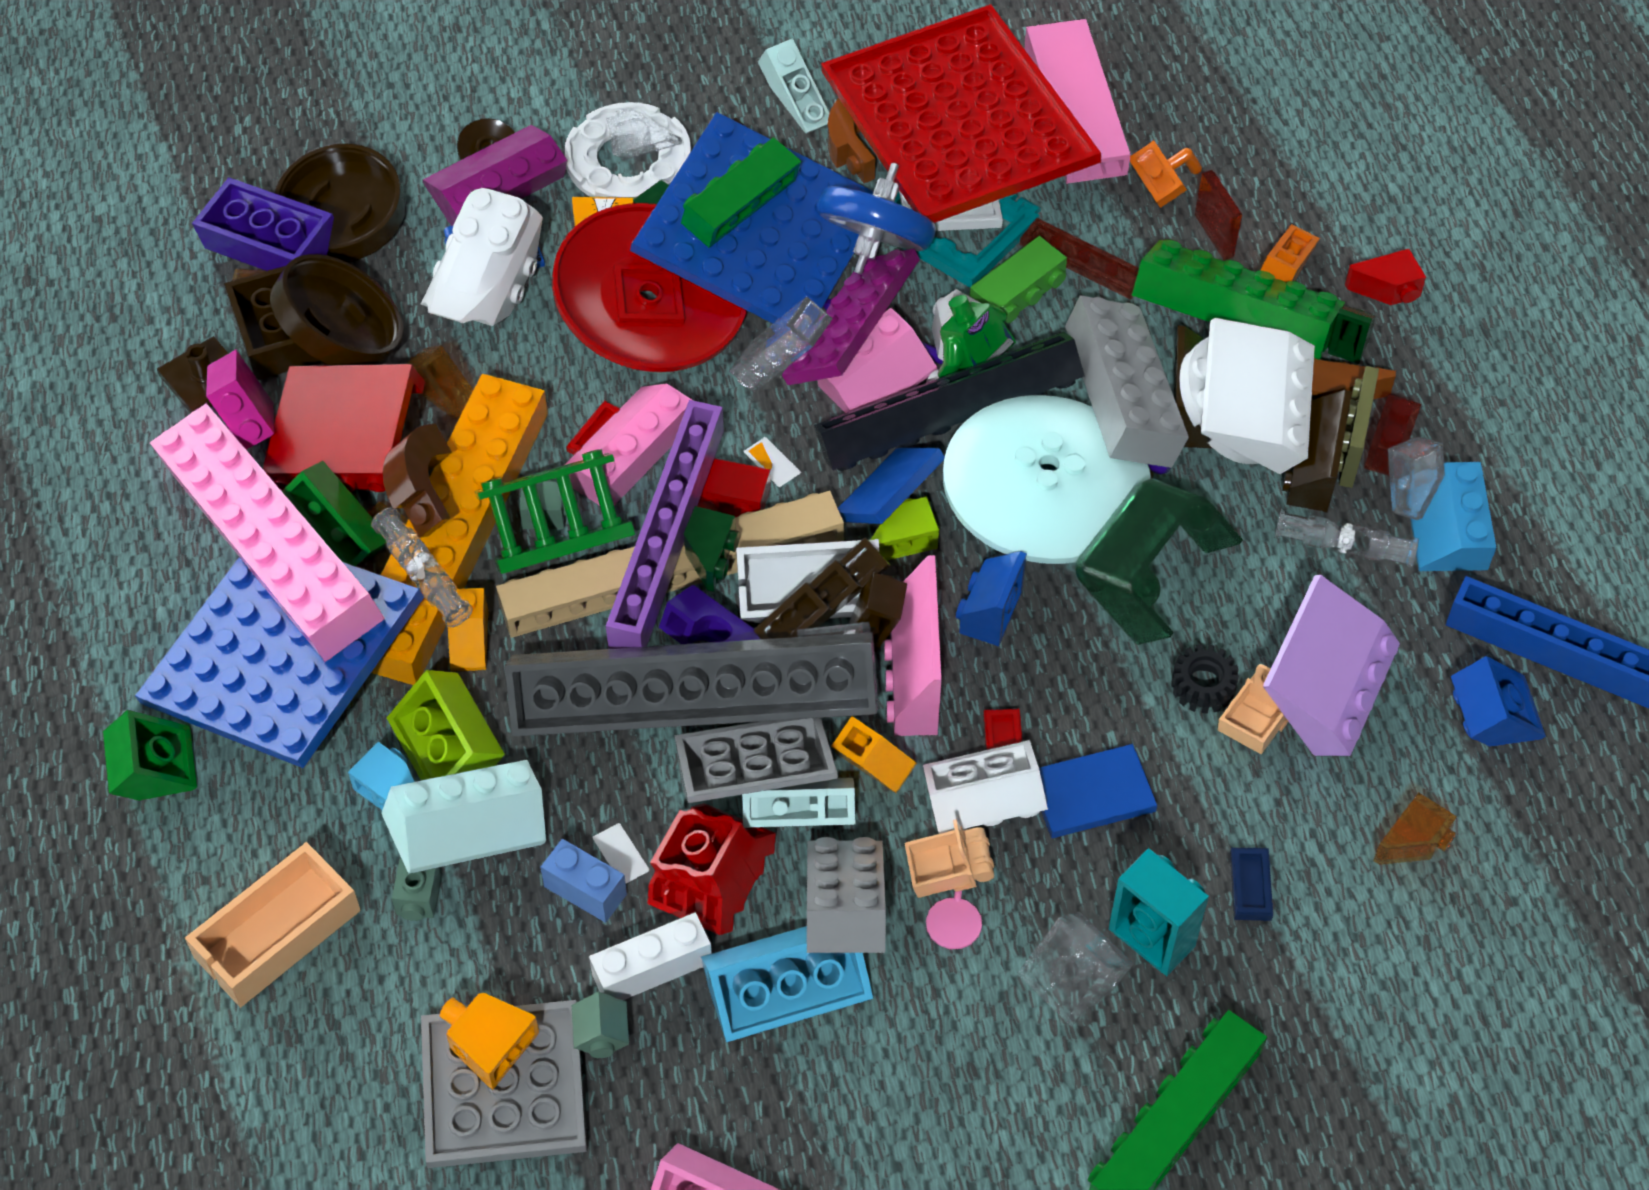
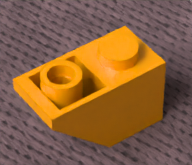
[831,716,917,793]

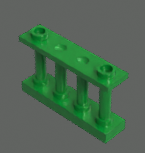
[475,449,635,574]

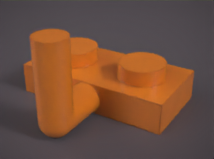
[1130,141,1202,208]

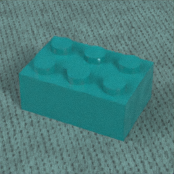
[1108,848,1209,977]

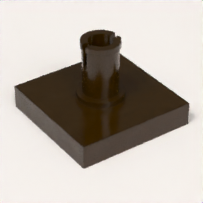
[157,336,229,414]

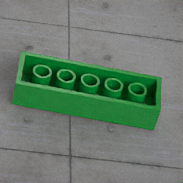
[1132,239,1345,360]

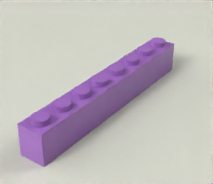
[606,400,724,649]

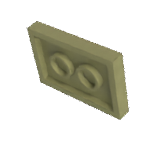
[1338,366,1379,488]

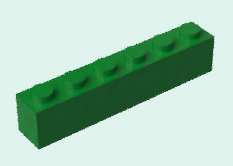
[1087,1009,1267,1190]

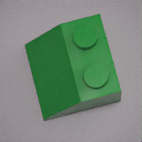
[103,710,197,801]

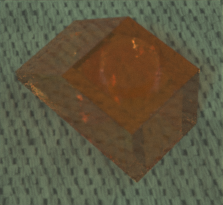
[406,345,473,419]
[1373,792,1457,865]

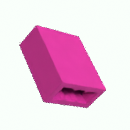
[206,349,274,450]

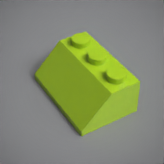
[386,670,505,781]

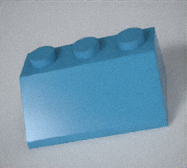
[1405,462,1496,571]

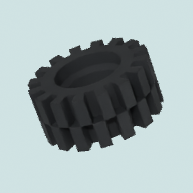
[1171,644,1239,714]

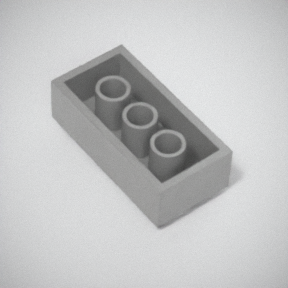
[807,837,886,953]

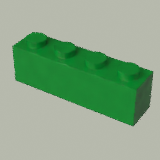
[681,137,802,248]

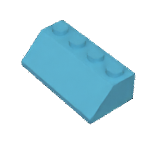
[701,926,873,1042]

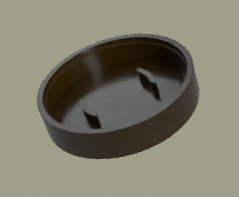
[274,143,405,262]
[270,254,403,366]

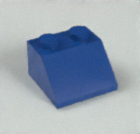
[956,551,1027,646]
[1451,656,1546,747]

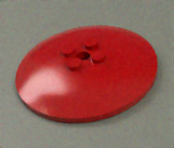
[552,203,746,372]

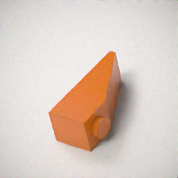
[1260,224,1320,282]

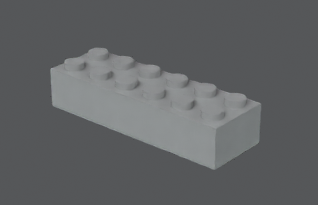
[1065,295,1189,468]

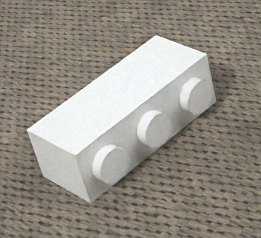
[589,912,712,1000]

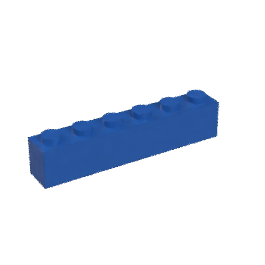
[1445,576,1649,708]

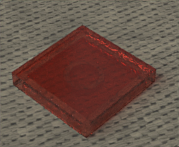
[1195,170,1242,260]

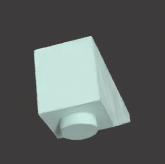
[742,778,855,828]

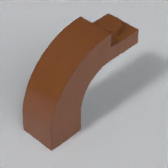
[828,97,875,184]

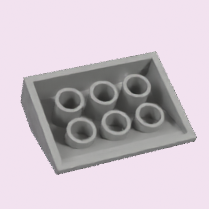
[674,718,838,803]

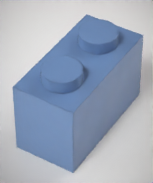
[540,839,627,923]

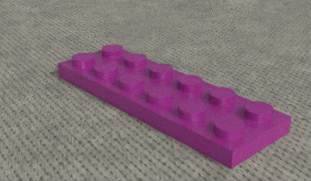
[782,248,920,385]

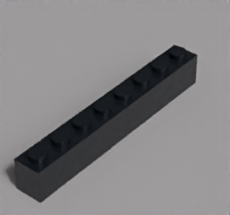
[814,332,1085,471]

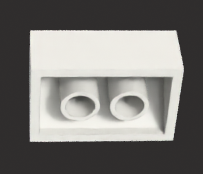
[923,740,1048,834]

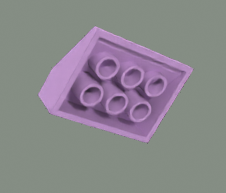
[1263,575,1400,756]

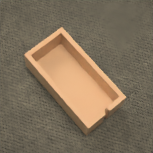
[185,842,361,1008]

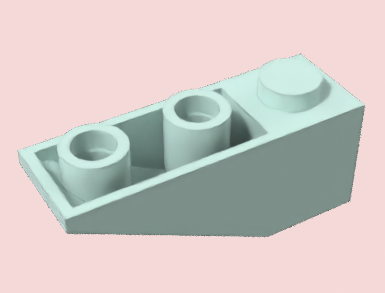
[758,38,829,134]

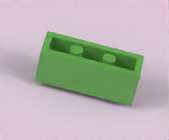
[969,236,1067,323]

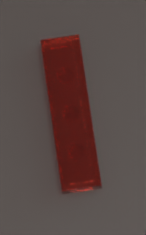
[1020,218,1139,300]

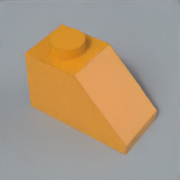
[447,588,488,671]

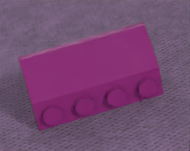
[423,125,568,226]

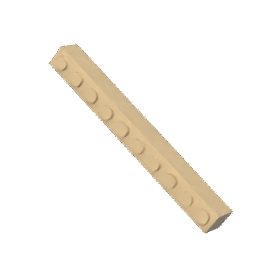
[496,491,844,638]

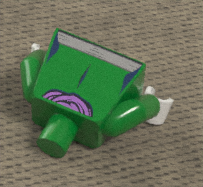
[926,295,1016,383]

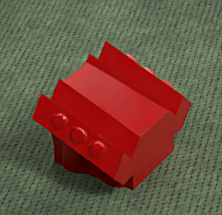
[647,803,776,935]

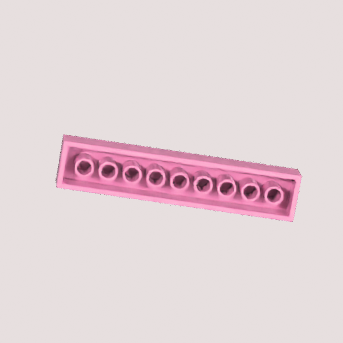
[150,403,385,662]

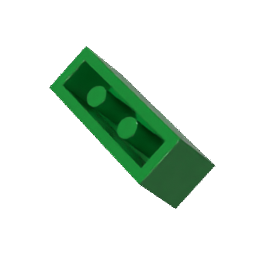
[282,461,390,567]

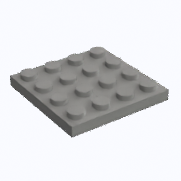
[421,1000,587,1168]

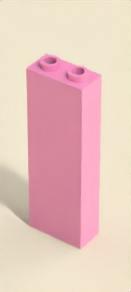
[1024,19,1131,184]

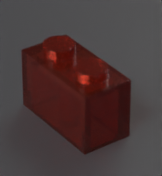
[1364,394,1421,478]

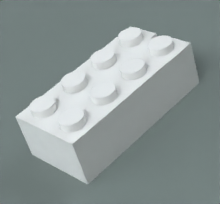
[736,539,879,623]

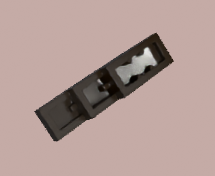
[753,538,891,639]

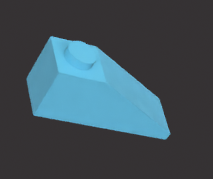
[348,742,414,810]

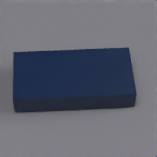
[1230,847,1273,921]

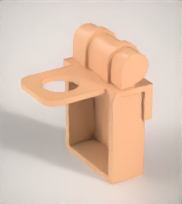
[1218,664,1289,755]
[905,819,994,898]

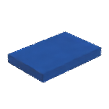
[838,448,945,524]
[1039,744,1157,839]

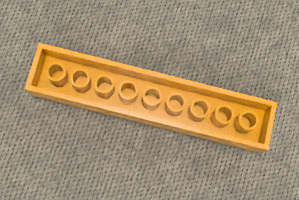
[371,374,548,685]

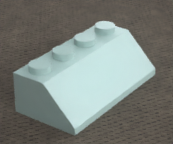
[381,760,546,874]

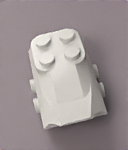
[421,188,543,326]

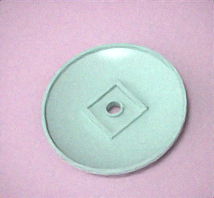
[943,395,1151,564]

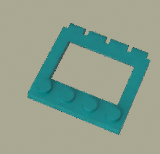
[894,192,1041,288]

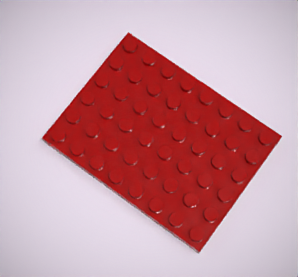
[821,4,1101,223]

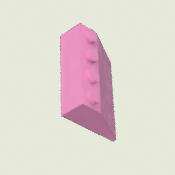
[884,555,941,736]

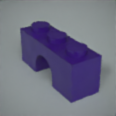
[659,585,760,644]

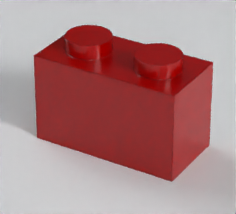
[697,458,771,517]

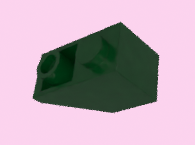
[684,506,740,592]

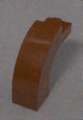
[383,423,452,538]

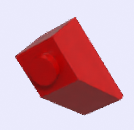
[1345,249,1426,305]

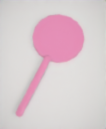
[926,891,982,949]

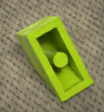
[870,497,939,560]

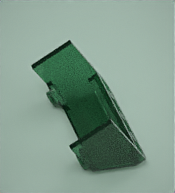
[1075,479,1243,645]

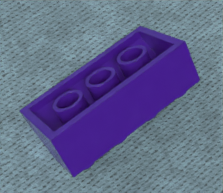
[192,177,334,271]

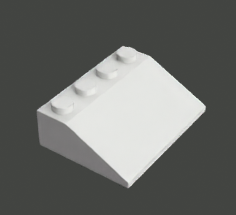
[1201,318,1315,474]

